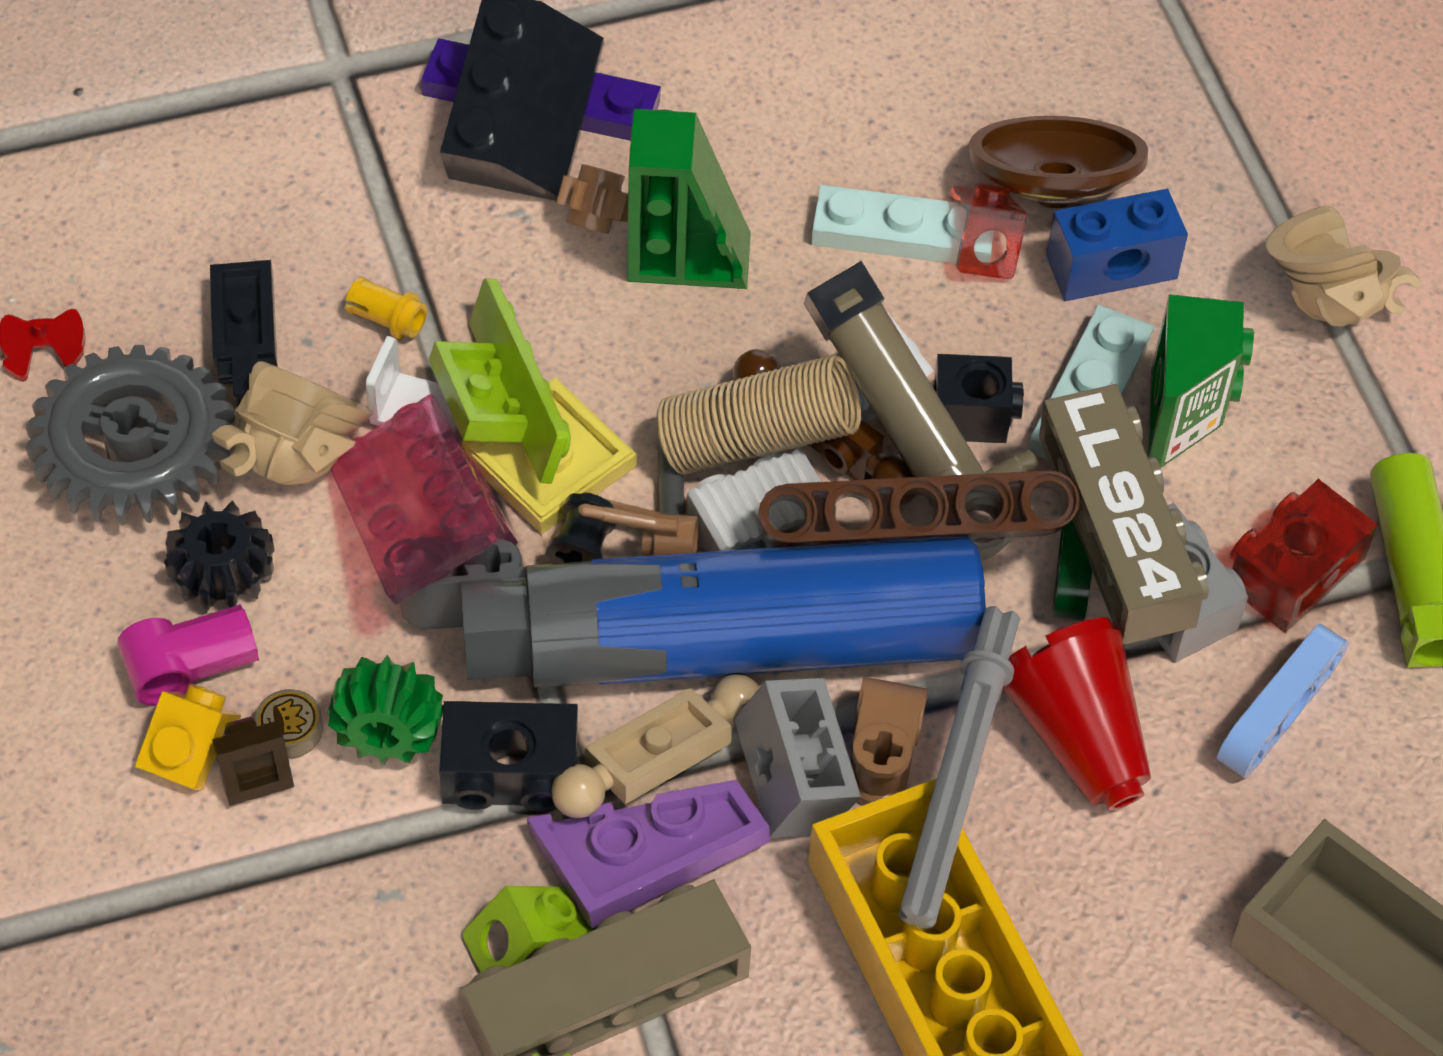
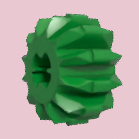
[328,655,443,765]

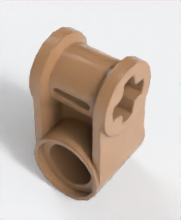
[850,676,928,805]

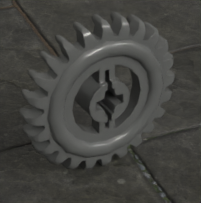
[26,345,235,526]

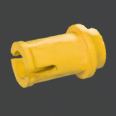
[345,276,427,339]

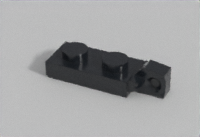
[210,260,278,408]

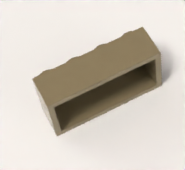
[1229,819,1443,1056]

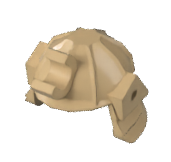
[1266,205,1422,327]
[212,361,374,485]

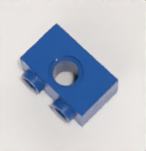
[1046,188,1188,302]

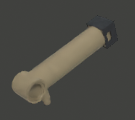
[804,261,1039,561]

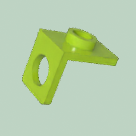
[463,886,594,972]

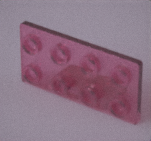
[330,394,518,604]

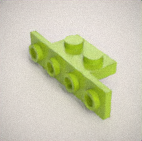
[428,278,571,484]

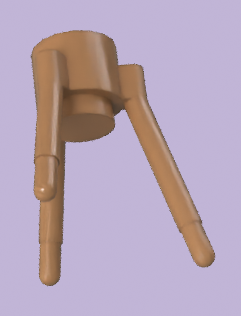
[578,499,699,556]

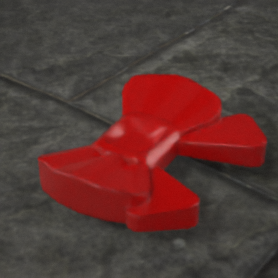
[0,309,86,382]

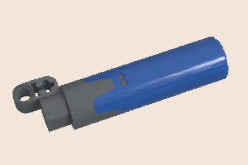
[397,536,986,688]

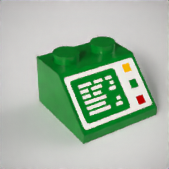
[1147,294,1254,468]

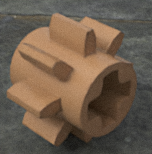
[556,164,628,234]

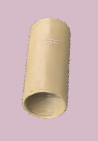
[657,354,861,476]

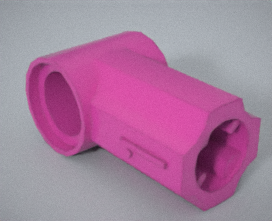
[117,604,259,706]

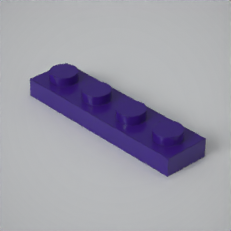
[421,38,661,141]

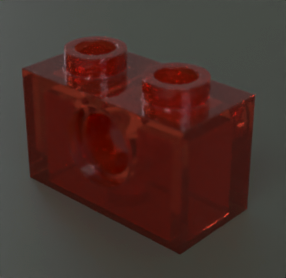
[1230,478,1378,634]

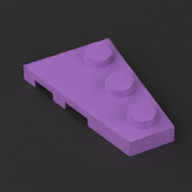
[527,780,770,929]

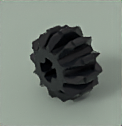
[164,500,275,611]

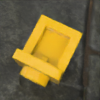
[135,684,241,790]

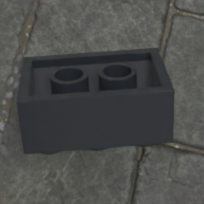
[440,0,605,201]

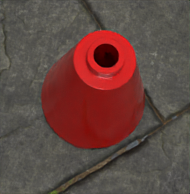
[1003,617,1151,811]

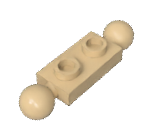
[551,674,759,818]

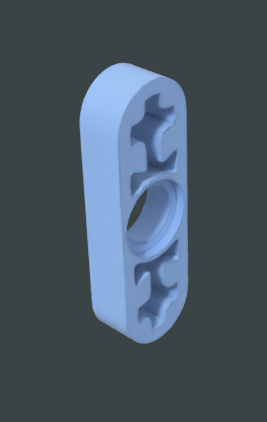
[1216,623,1349,778]

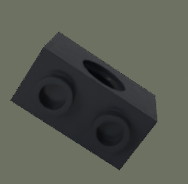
[439,701,578,812]

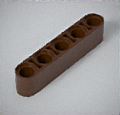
[756,470,1080,547]

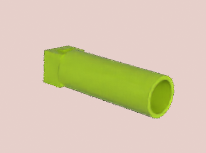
[1370,453,1443,668]

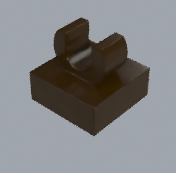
[212,715,295,806]

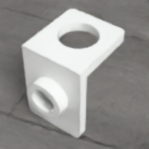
[366,336,457,444]

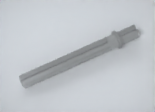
[899,606,1020,929]

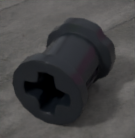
[546,492,617,564]

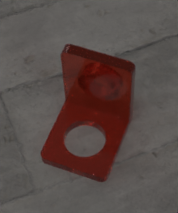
[951,183,1028,280]

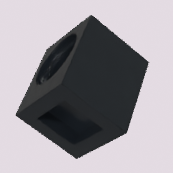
[933,354,1024,443]

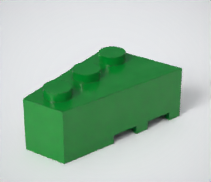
[627,109,751,289]

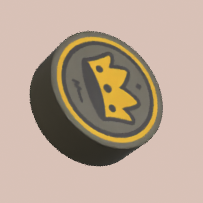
[255,689,323,758]

